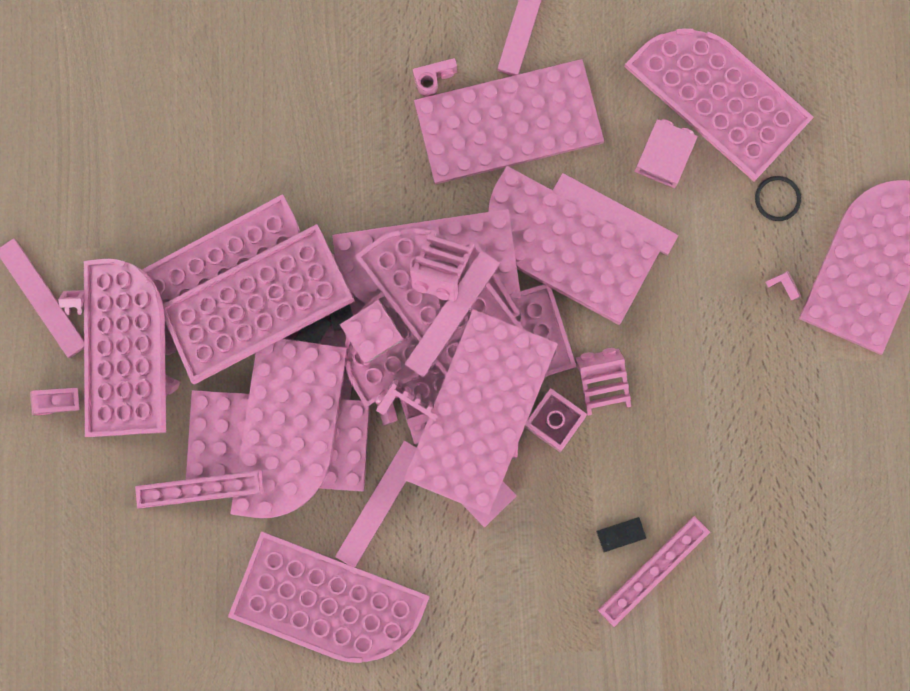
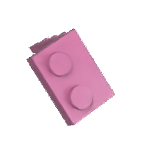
[410,230,475,302]
[575,348,631,416]
[375,379,438,421]

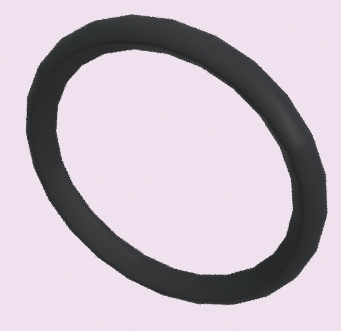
[755,176,801,221]

